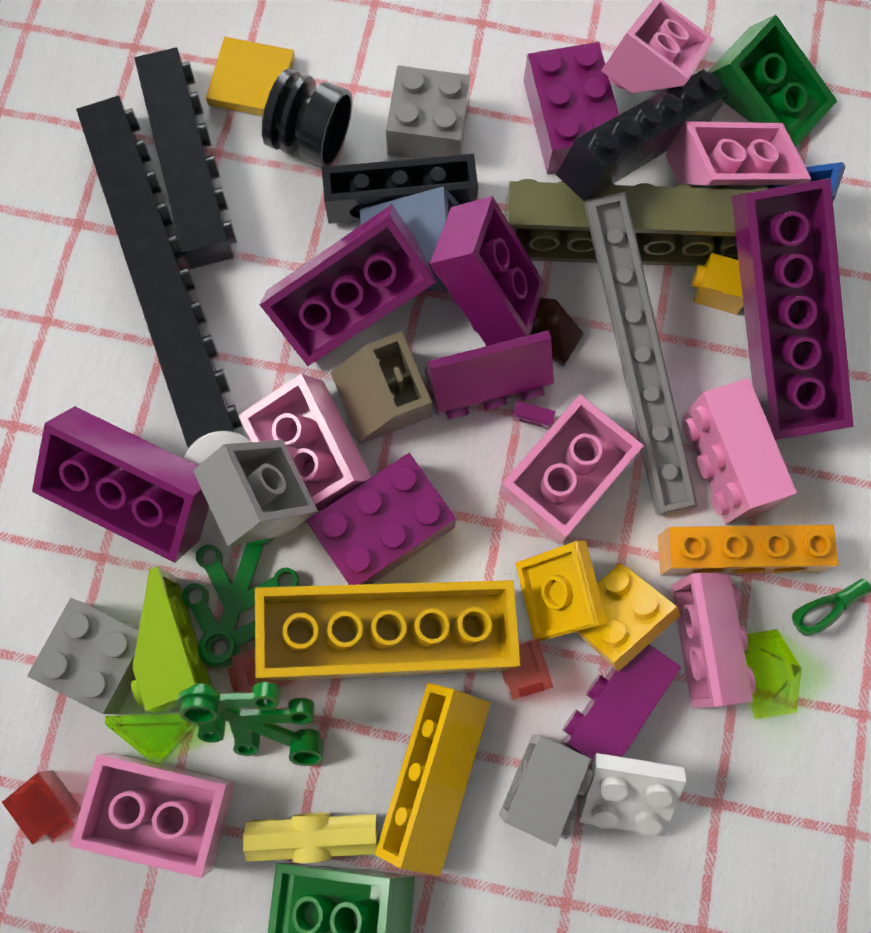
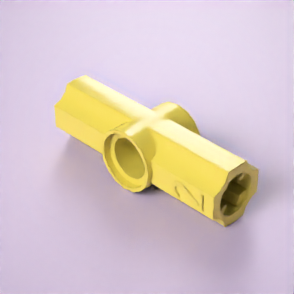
[243,812,378,863]

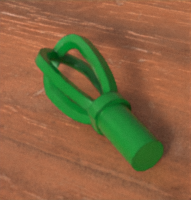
[792,578,871,636]

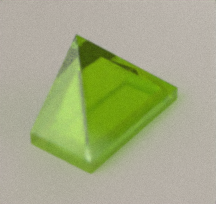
[744,629,802,719]
[105,714,198,764]

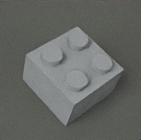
[386,65,471,159]
[193,440,318,546]
[27,598,139,715]
[499,735,593,847]

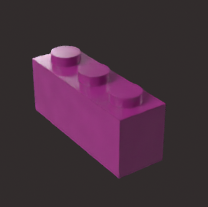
[562,644,681,764]

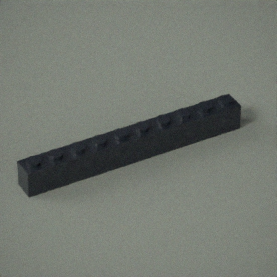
[76,95,243,448]

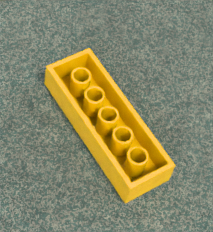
[255,580,520,682]

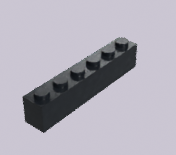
[134,47,237,269]
[556,69,730,201]

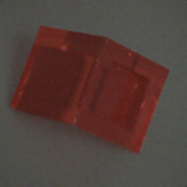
[501,638,553,701]

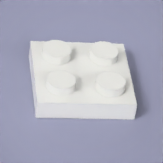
[579,753,686,837]

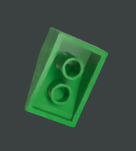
[708,14,837,148]
[268,863,415,933]

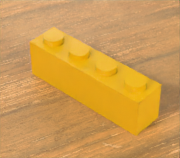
[374,682,491,877]

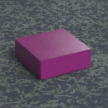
[512,401,556,429]

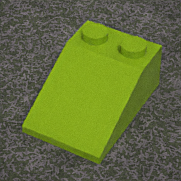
[131,566,213,712]

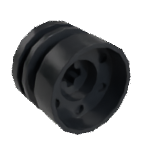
[262,68,353,167]

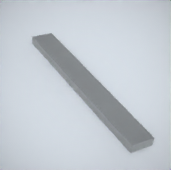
[584,191,698,515]

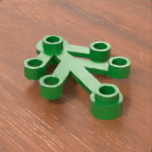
[182,537,299,669]
[177,682,324,766]

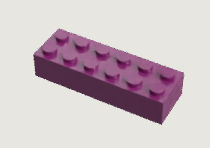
[731,178,854,440]

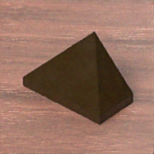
[530,298,584,366]

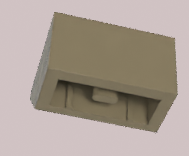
[331,331,432,444]

